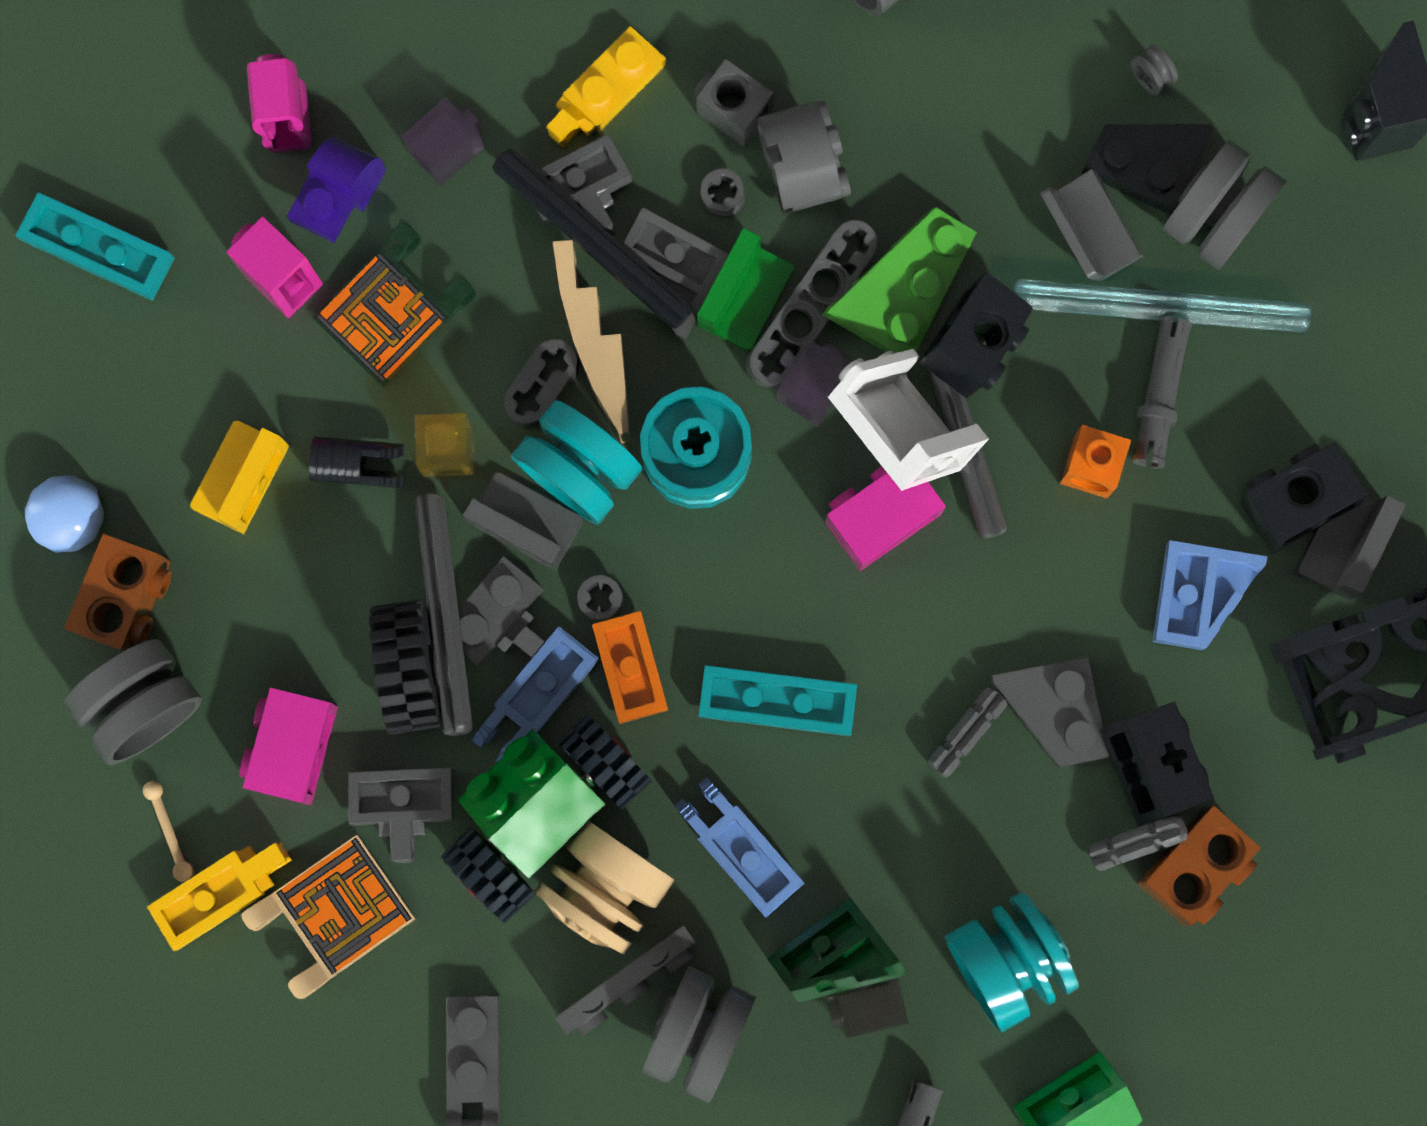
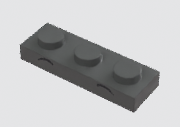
[555,925,696,1036]

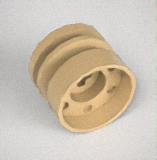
[534,821,674,954]

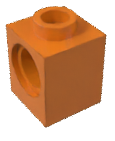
[1059,425,1131,498]

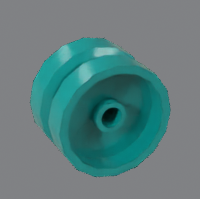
[640,387,752,509]
[511,400,642,526]

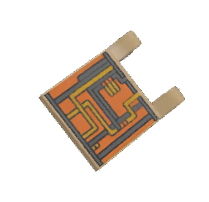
[241,835,415,999]

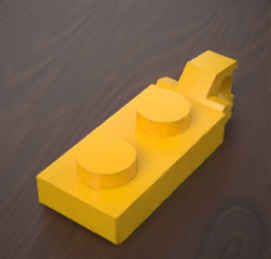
[547,26,666,148]
[147,842,292,951]

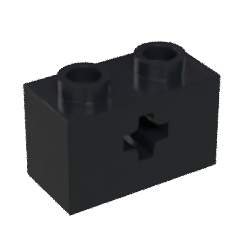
[1100,701,1214,826]

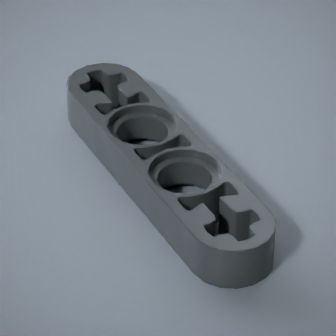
[746,220,877,388]

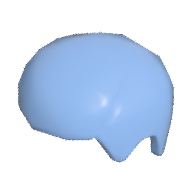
[25,475,104,553]

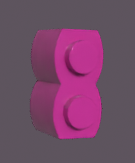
[246,54,312,153]

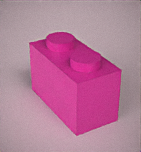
[226,216,323,319]
[825,466,946,571]
[239,688,338,805]

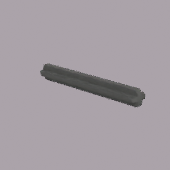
[415,492,473,736]

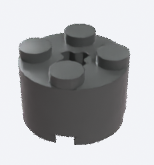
[757,100,851,214]

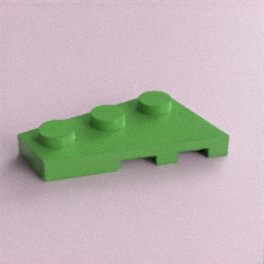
[821,207,977,353]

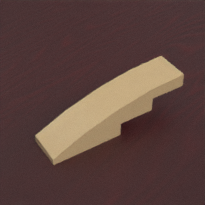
[553,240,631,444]

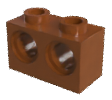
[64,534,172,651]
[1136,805,1261,926]

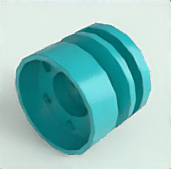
[944,892,1078,1033]

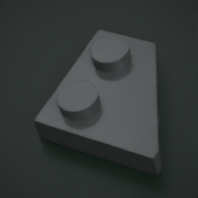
[622,207,729,341]
[990,657,1110,768]

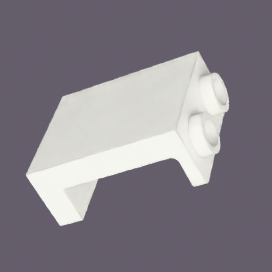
[828,349,989,491]

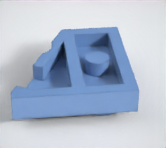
[1152,540,1267,651]

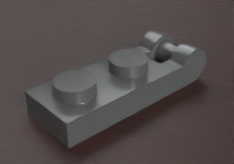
[445,995,501,1126]

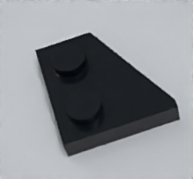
[1082,124,1214,215]

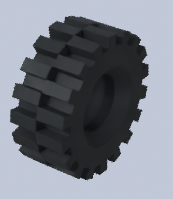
[369,599,442,735]

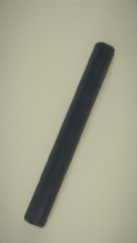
[492,149,693,329]

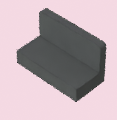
[1040,169,1144,282]
[463,472,583,571]
[1296,495,1406,601]

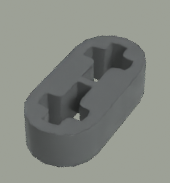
[504,339,578,429]

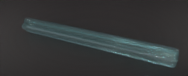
[1013,279,1312,333]

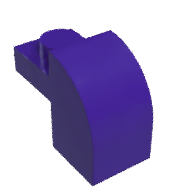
[287,136,386,243]

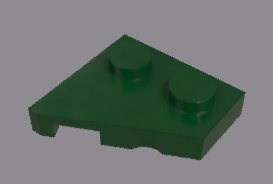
[767,898,907,1003]

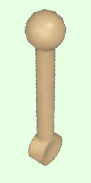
[143,780,195,882]

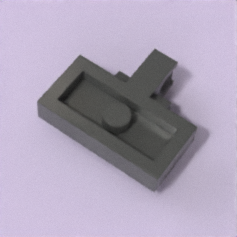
[536,134,633,235]
[458,556,545,668]
[348,768,454,863]

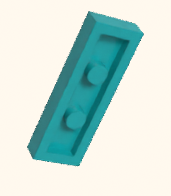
[15,192,175,302]
[699,665,857,737]

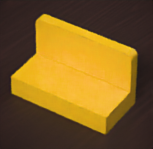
[190,420,289,535]

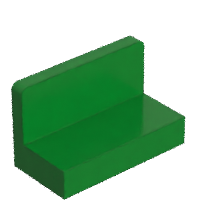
[697,228,794,352]
[1013,1051,1142,1126]

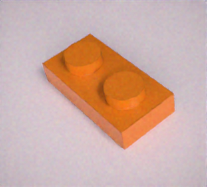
[592,611,669,724]

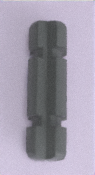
[927,687,1007,778]
[1088,814,1188,871]

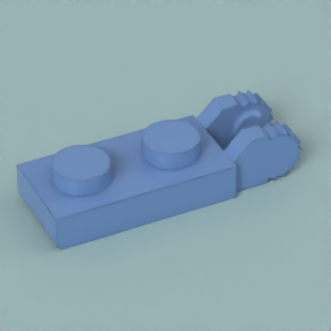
[472,627,599,761]
[674,777,804,918]

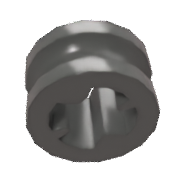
[1130,45,1178,96]
[700,168,746,217]
[577,575,625,622]

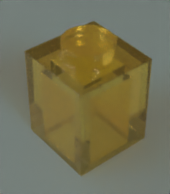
[415,413,474,476]

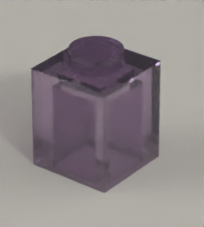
[401,97,484,187]
[777,341,849,428]

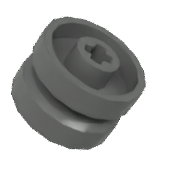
[1162,140,1287,271]
[64,639,202,765]
[641,966,756,1103]

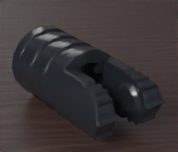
[309,436,404,488]

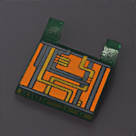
[313,223,477,388]

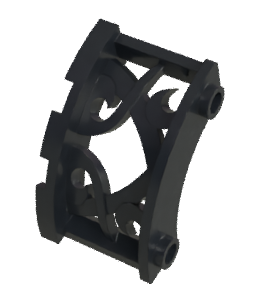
[1269,588,1427,764]

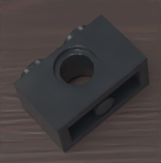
[919,272,1034,399]
[1241,442,1368,554]

